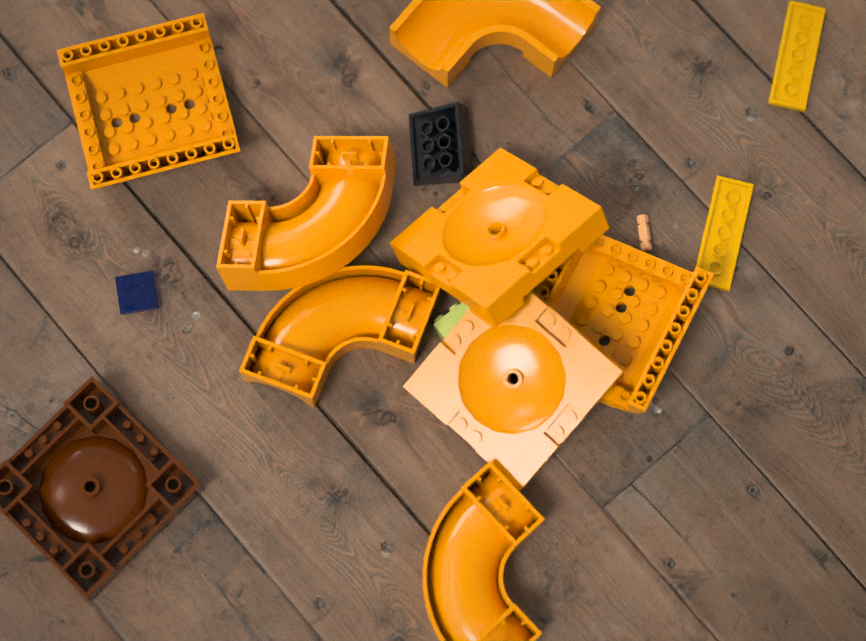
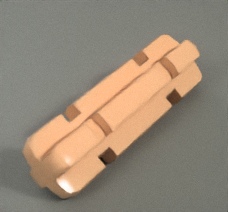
[637,214,652,251]

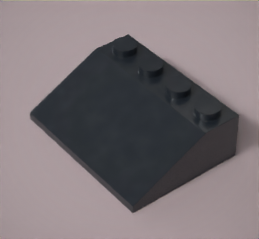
[408,102,473,186]

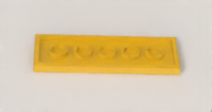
[768,1,826,112]
[695,175,754,292]

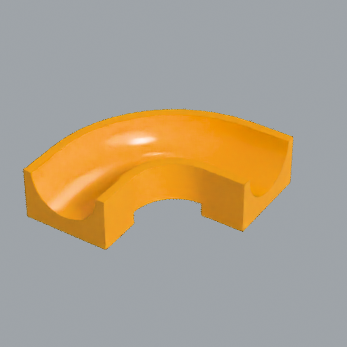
[389,0,601,88]
[216,136,397,291]
[239,265,442,408]
[423,461,545,641]

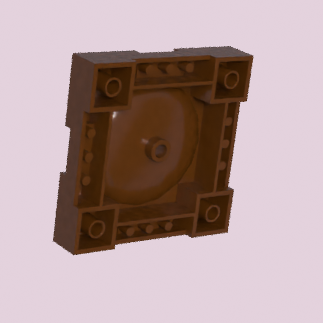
[0,376,205,601]

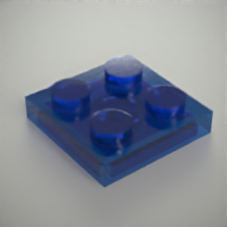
[115,271,159,315]

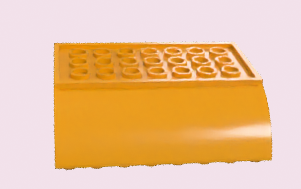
[57,13,241,190]
[535,235,714,413]

